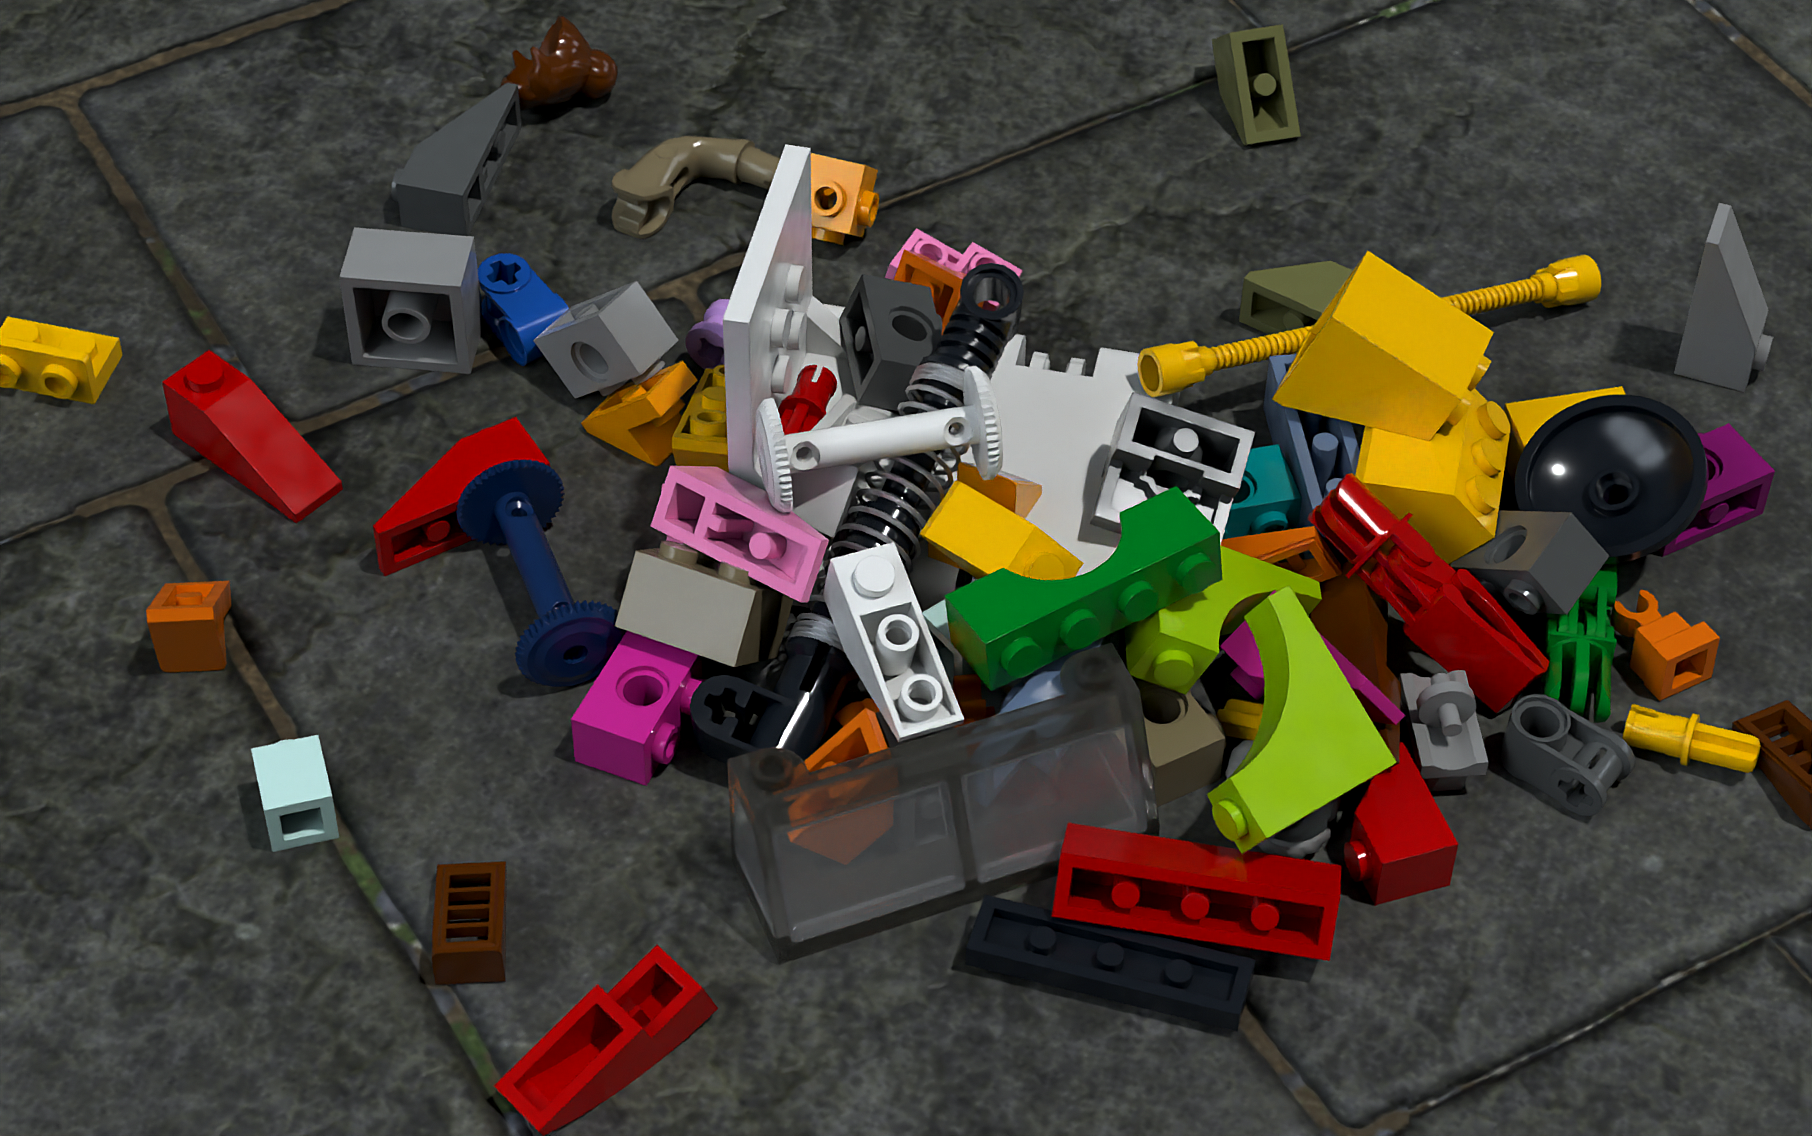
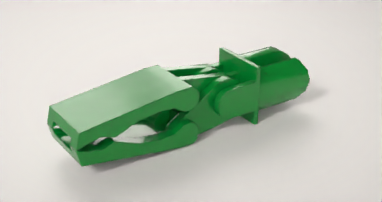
[1541,563,1617,723]

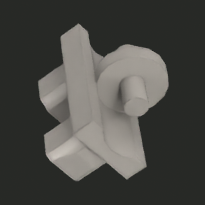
[1399,670,1488,791]

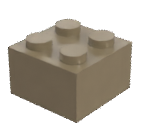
[615,541,794,667]

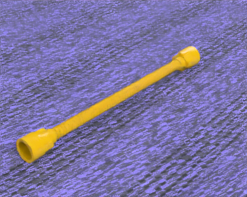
[1137,255,1601,397]

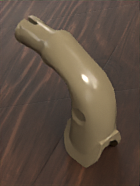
[611,136,780,239]

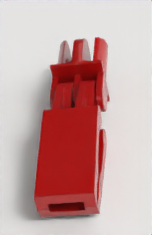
[1307,473,1550,713]

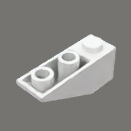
[823,542,964,742]

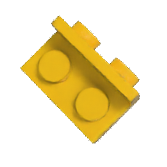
[0,316,123,404]

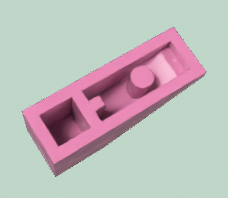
[651,466,829,603]

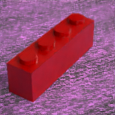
[1052,822,1341,961]

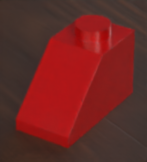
[1344,742,1458,905]

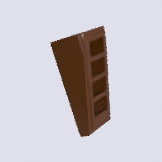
[1732,700,1812,829]
[432,861,507,985]

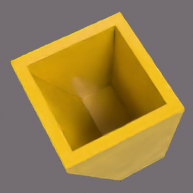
[1272,250,1494,441]

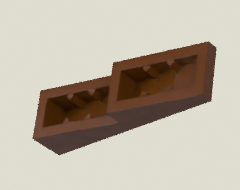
[1310,561,1401,771]

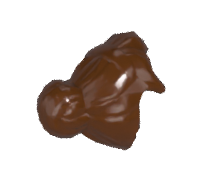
[500,16,618,110]

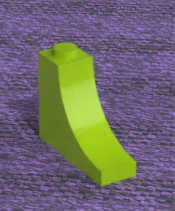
[1124,545,1322,695]
[1206,585,1397,854]

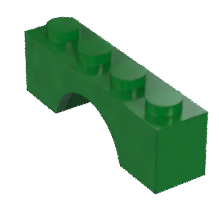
[944,486,1222,691]

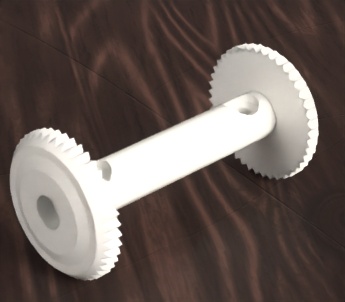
[756,366,1003,514]

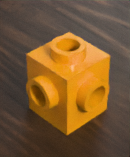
[811,153,879,245]

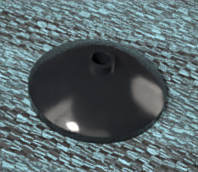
[1515,395,1709,564]

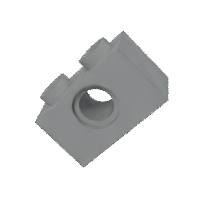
[533,281,679,398]

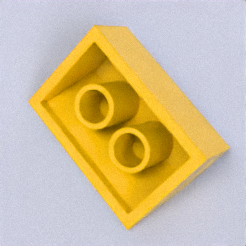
[1355,388,1511,564]

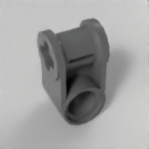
[1500,694,1635,817]

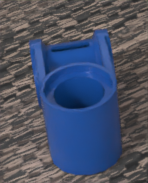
[478,253,569,366]

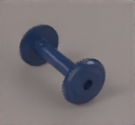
[456,460,626,687]

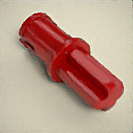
[778,364,837,435]

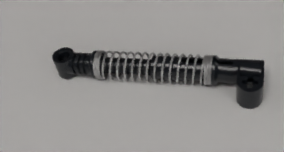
[690,263,1024,785]

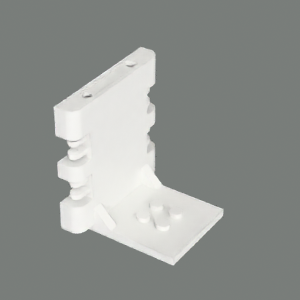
[723,144,1180,660]

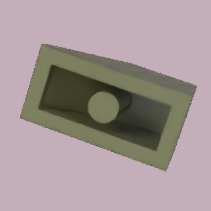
[1211,24,1301,146]
[1239,261,1353,335]

